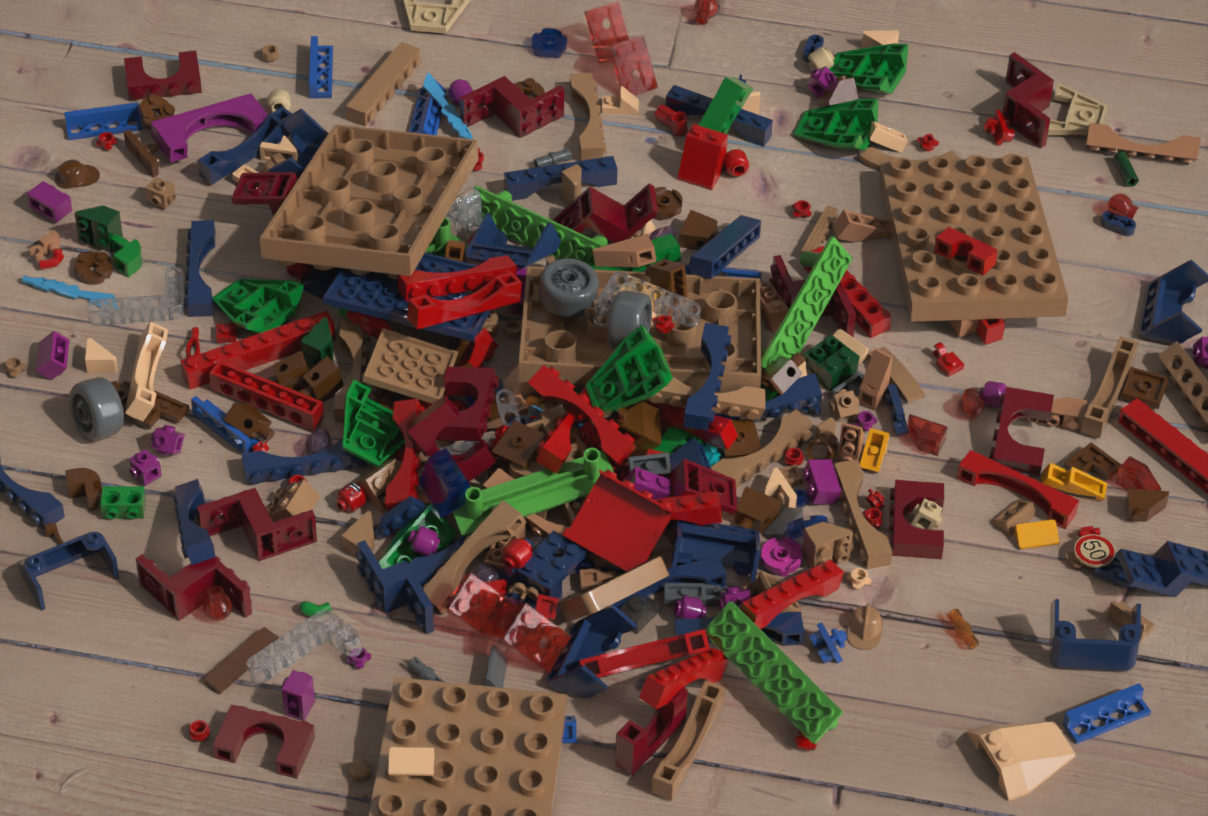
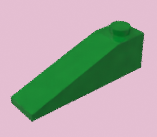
[378,504,458,569]

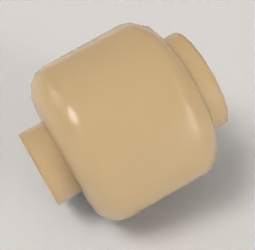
[808,47,835,71]
[267,89,291,113]

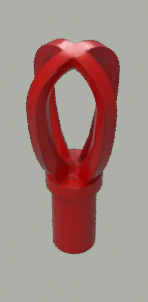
[185,327,200,358]

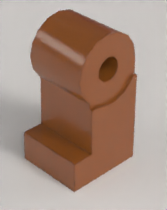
[445,240,466,262]

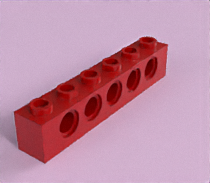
[803,246,891,338]
[209,360,324,431]

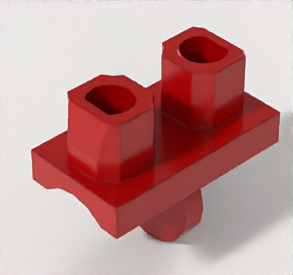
[983,109,1015,146]

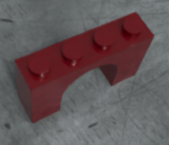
[124,50,202,101]
[436,367,499,441]
[989,387,1054,475]
[406,395,497,483]
[889,480,944,559]
[615,687,688,776]
[213,704,315,779]

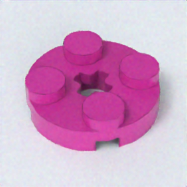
[761,537,802,577]

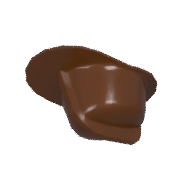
[55,159,100,188]

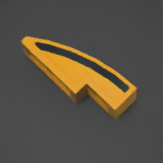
[1041,463,1108,501]

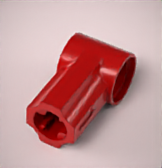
[654,104,688,136]

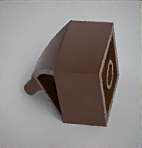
[613,401,661,457]

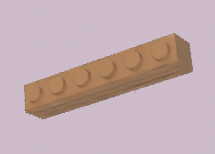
[800,205,839,256]

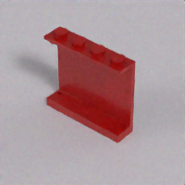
[563,469,674,572]

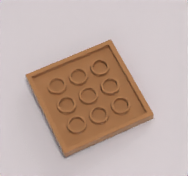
[362,328,458,404]

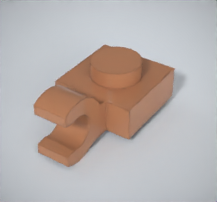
[29,230,61,261]
[580,568,616,591]

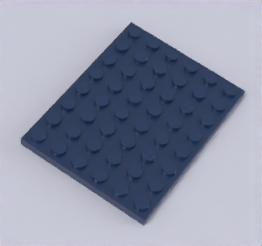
[323,253,491,341]

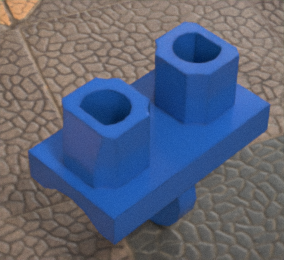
[809,622,847,664]

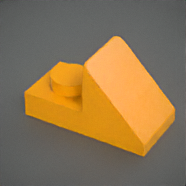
[860,428,890,473]

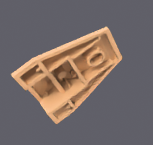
[967,721,1075,801]

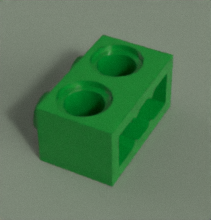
[101,486,146,519]

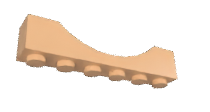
[125,321,168,421]

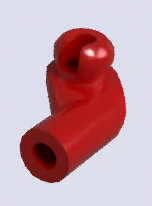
[39,248,64,270]

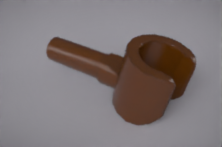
[45,522,64,544]

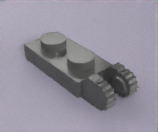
[663,583,722,607]

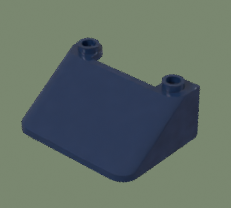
[465,214,561,268]

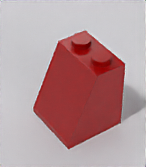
[677,124,728,190]

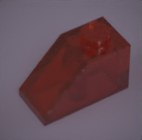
[907,414,948,456]
[1116,456,1161,491]

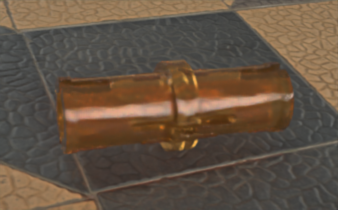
[947,609,979,650]

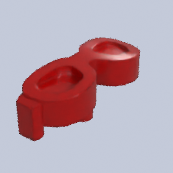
[473,148,484,171]
[491,425,509,450]

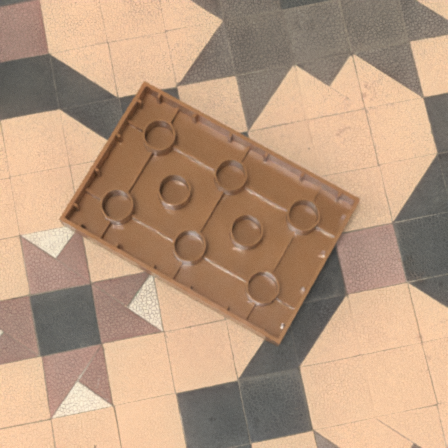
[259,124,478,279]
[879,154,1068,322]
[518,266,761,393]
[369,677,568,816]

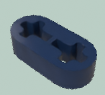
[802,34,824,63]
[1101,211,1136,236]

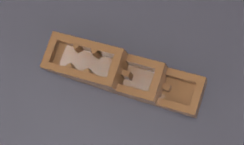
[868,347,925,403]

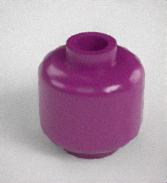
[448,79,474,106]
[979,381,1007,408]
[408,526,440,556]
[673,596,706,620]

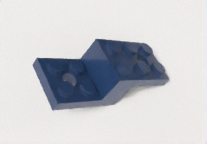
[491,530,587,637]
[356,540,434,634]
[1116,541,1208,597]

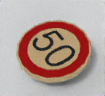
[1074,534,1116,568]

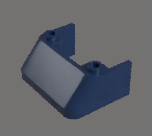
[268,109,329,180]
[1138,260,1208,344]
[672,520,761,582]
[19,532,119,610]
[1049,599,1141,672]
[546,604,637,699]

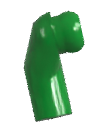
[299,601,332,619]

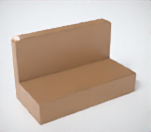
[561,164,582,205]
[1107,601,1155,641]

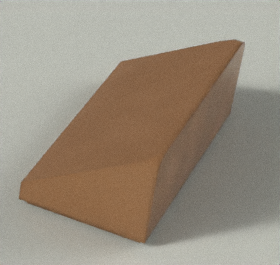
[992,499,1037,536]

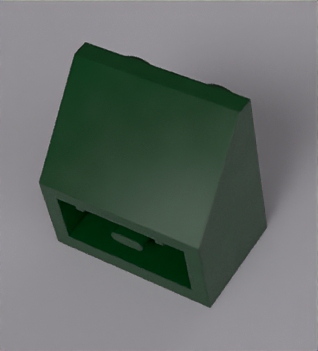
[74,205,123,253]
[301,317,334,370]
[804,334,860,391]

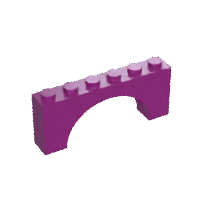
[151,93,268,163]

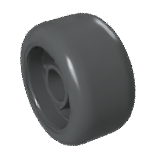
[538,259,599,318]
[607,290,652,349]
[69,377,124,441]

